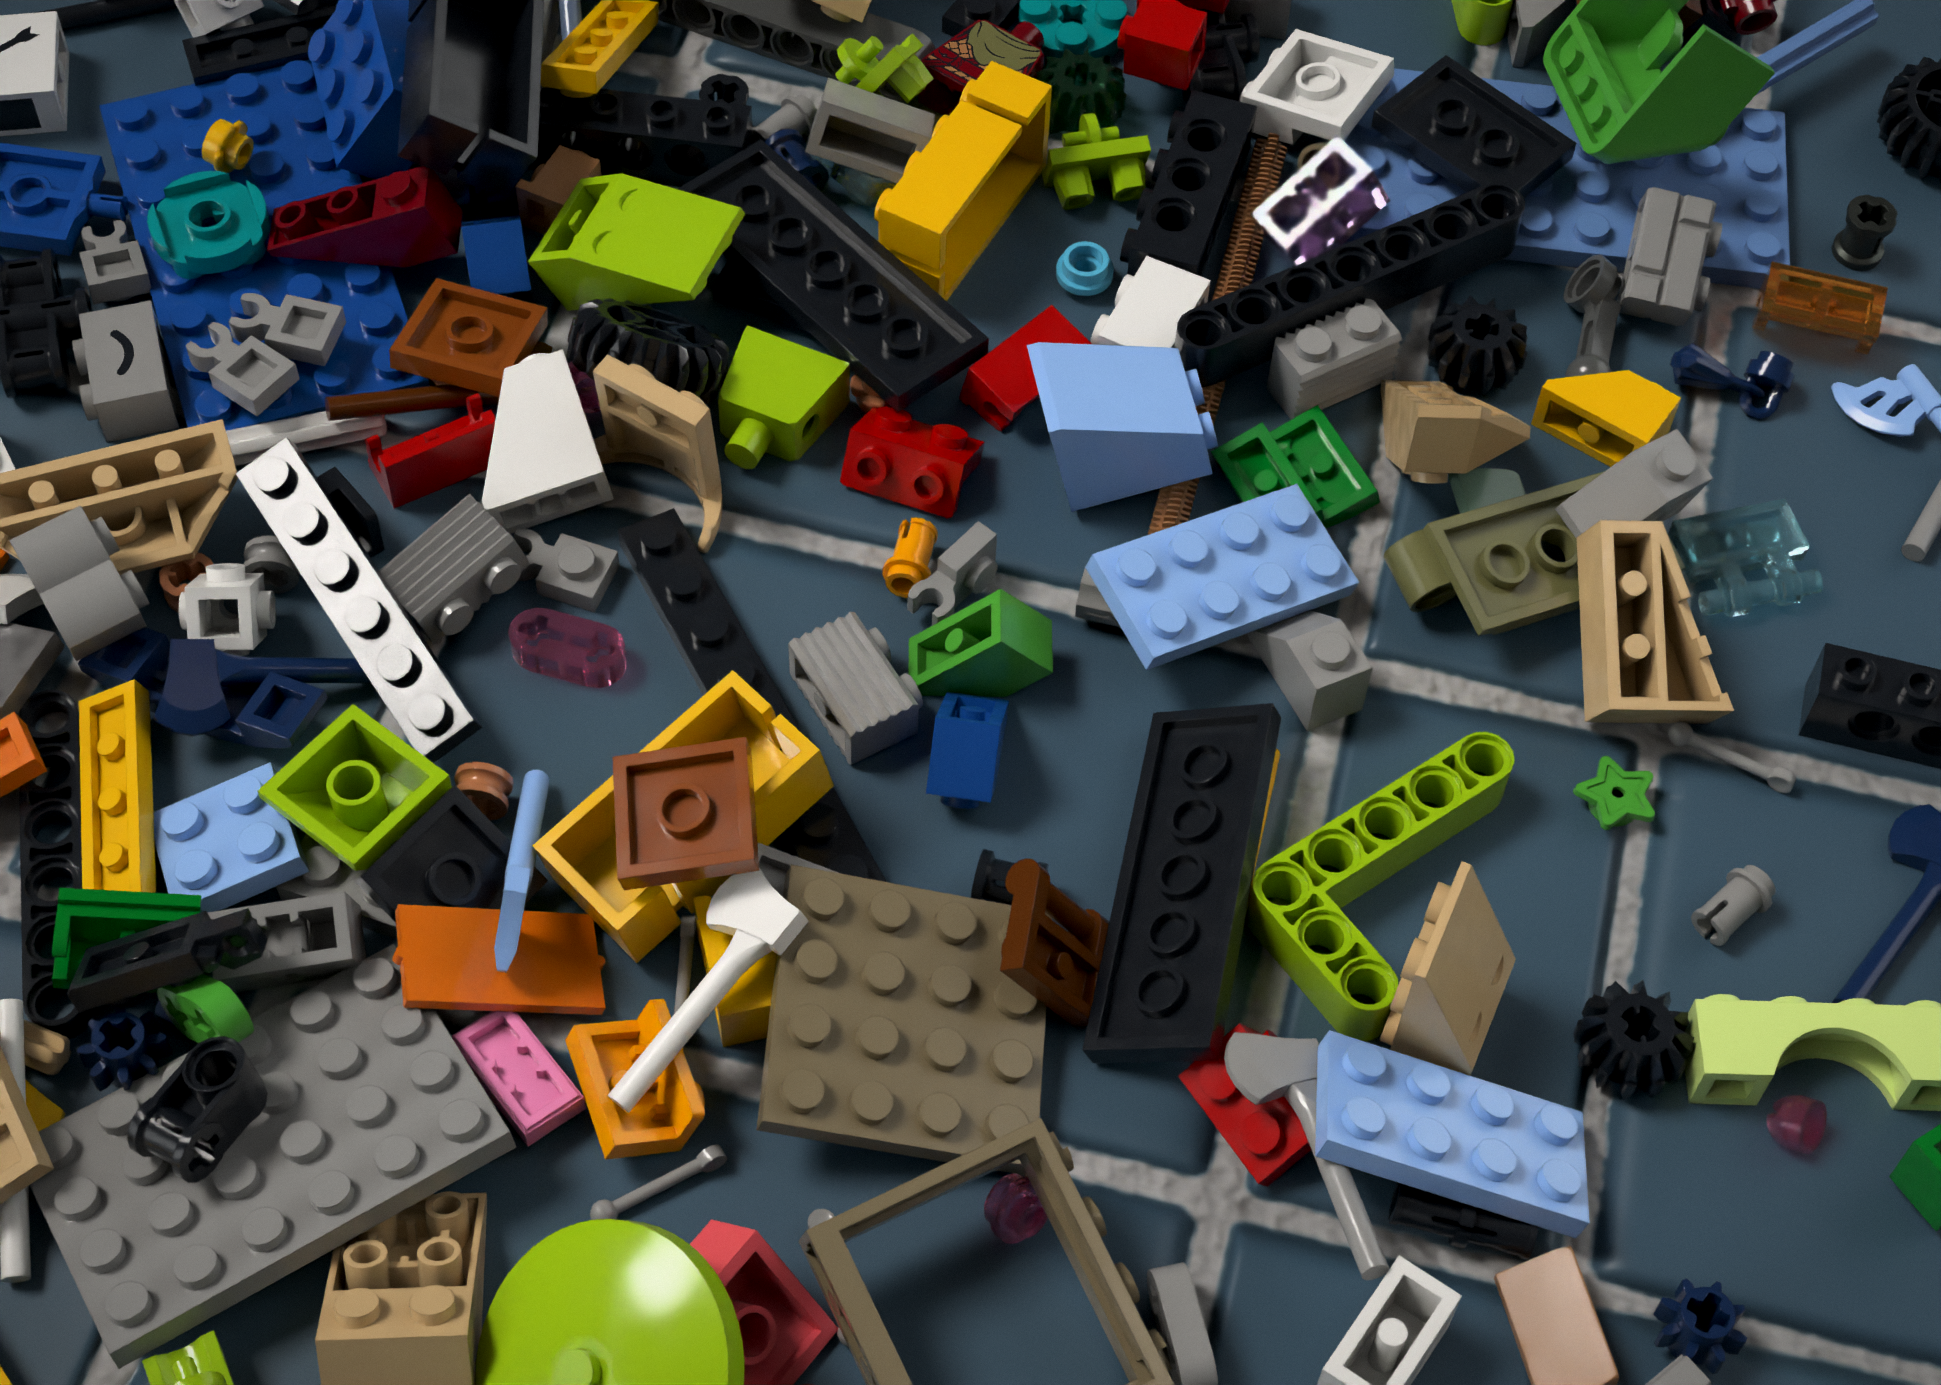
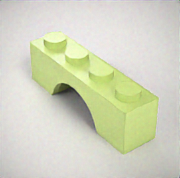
[1685,994,1941,1111]

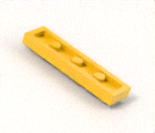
[541,0,659,98]
[79,679,156,893]

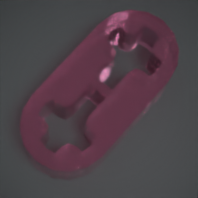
[508,608,627,688]

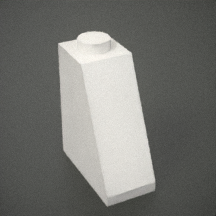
[482,349,614,534]

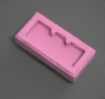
[451,1011,586,1147]

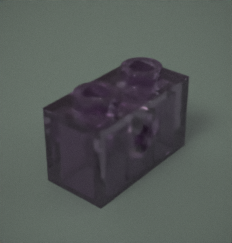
[1251,135,1391,266]

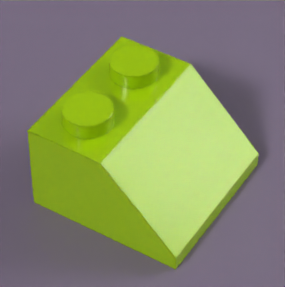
[257,704,452,871]

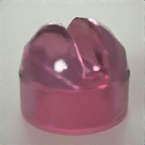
[1766,1094,1827,1154]

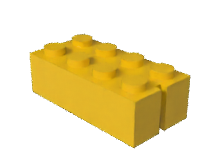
[874,61,1052,301]
[532,670,834,963]

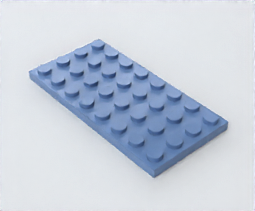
[1332,68,1790,291]

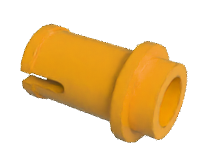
[882,517,938,598]

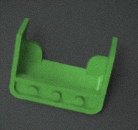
[1543,0,1775,164]

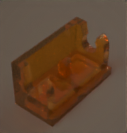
[1751,261,1888,355]

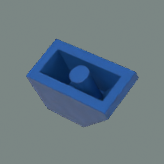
[461,215,531,300]
[926,692,1009,809]

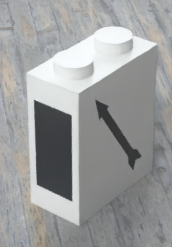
[0,11,69,136]

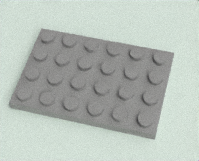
[30,944,516,1369]

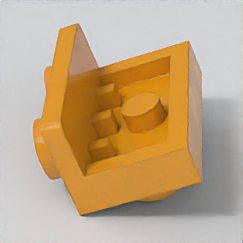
[565,999,705,1160]

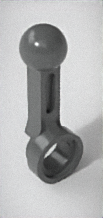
[1563,254,1622,377]

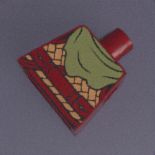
[918,20,1045,115]

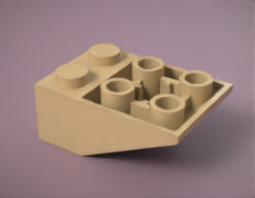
[1380,861,1516,1076]
[315,1191,487,1385]

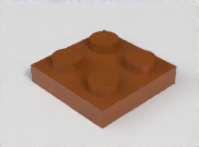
[389,278,548,397]
[612,737,759,890]

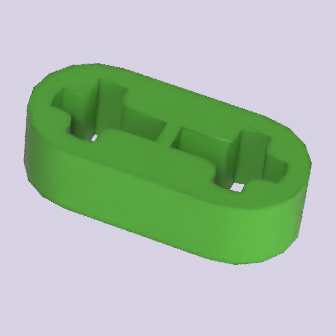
[157,974,254,1043]

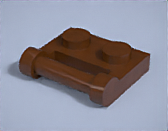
[1000,858,1109,1028]

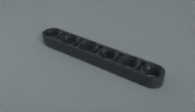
[19,690,93,1039]

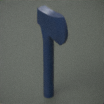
[153,639,372,736]
[1832,804,1941,1003]

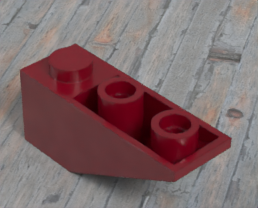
[267,166,463,268]

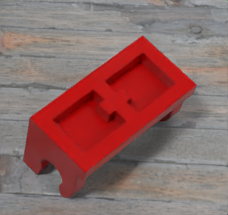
[959,305,1092,431]
[365,393,496,509]

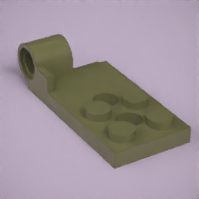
[1383,471,1686,636]

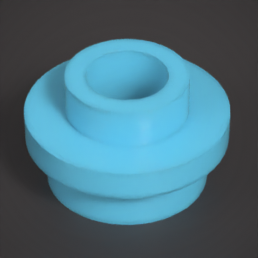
[1056,241,1114,296]

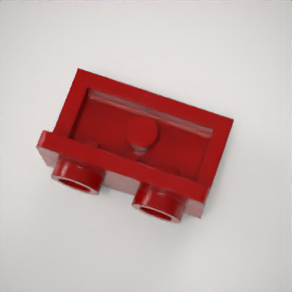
[840,406,985,518]
[1178,1023,1311,1187]

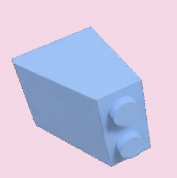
[1027,342,1218,512]

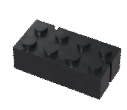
[397,0,544,198]

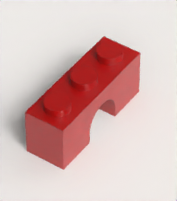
[1117,0,1229,90]

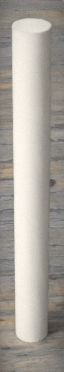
[0,999,31,1283]

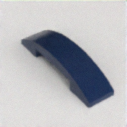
[77,627,328,748]

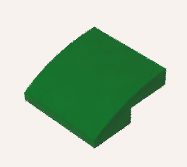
[1211,405,1380,529]

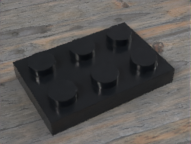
[1371,55,1577,198]

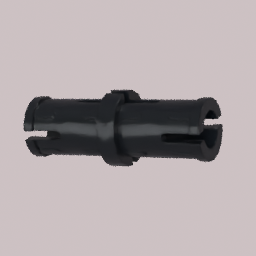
[1388,1182,1538,1260]

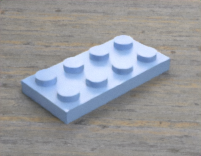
[1085,484,1359,670]
[1315,1030,1590,1238]

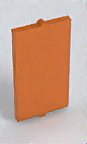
[392,904,606,1015]

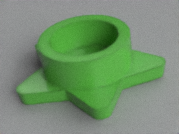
[1573,756,1655,830]

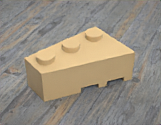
[1577,520,1734,724]

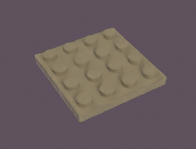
[756,864,1052,1176]

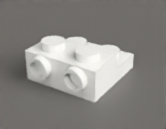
[1240,29,1394,145]

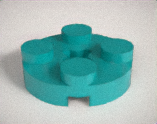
[1019,0,1128,68]
[147,171,270,279]

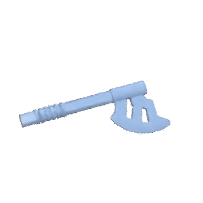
[1831,364,1941,437]

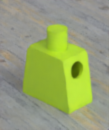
[718,325,850,469]

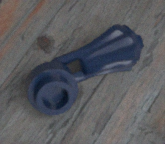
[1670,343,1795,419]

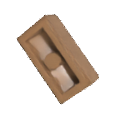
[1494,1246,1619,1385]

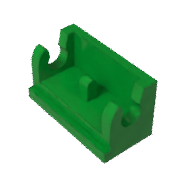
[52,888,201,993]

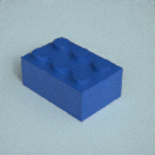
[308,0,414,179]

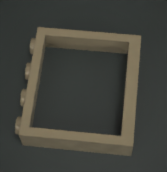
[798,1118,1174,1385]

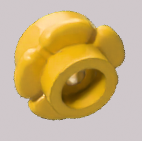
[202,119,254,173]

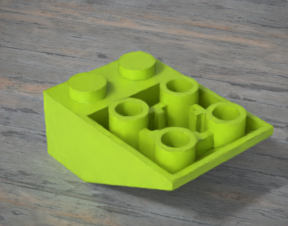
[528,173,745,311]

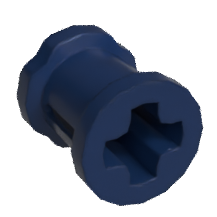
[764,128,829,192]

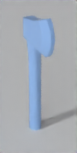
[494,770,549,973]

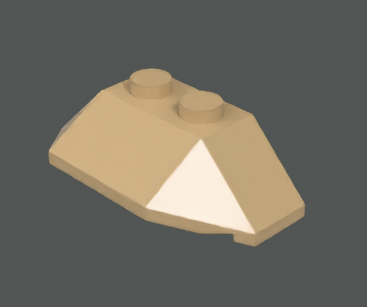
[1381,379,1531,483]
[0,419,238,575]

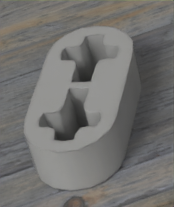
[1147,1262,1218,1385]

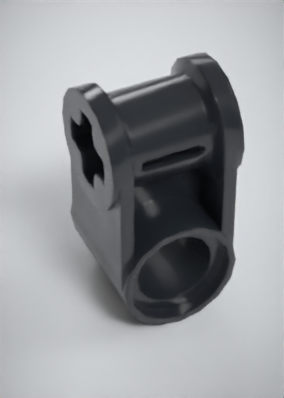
[127,1036,268,1183]

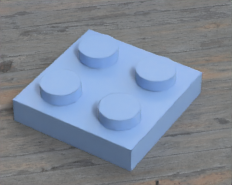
[154,762,310,913]

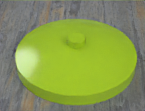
[475,1219,745,1385]

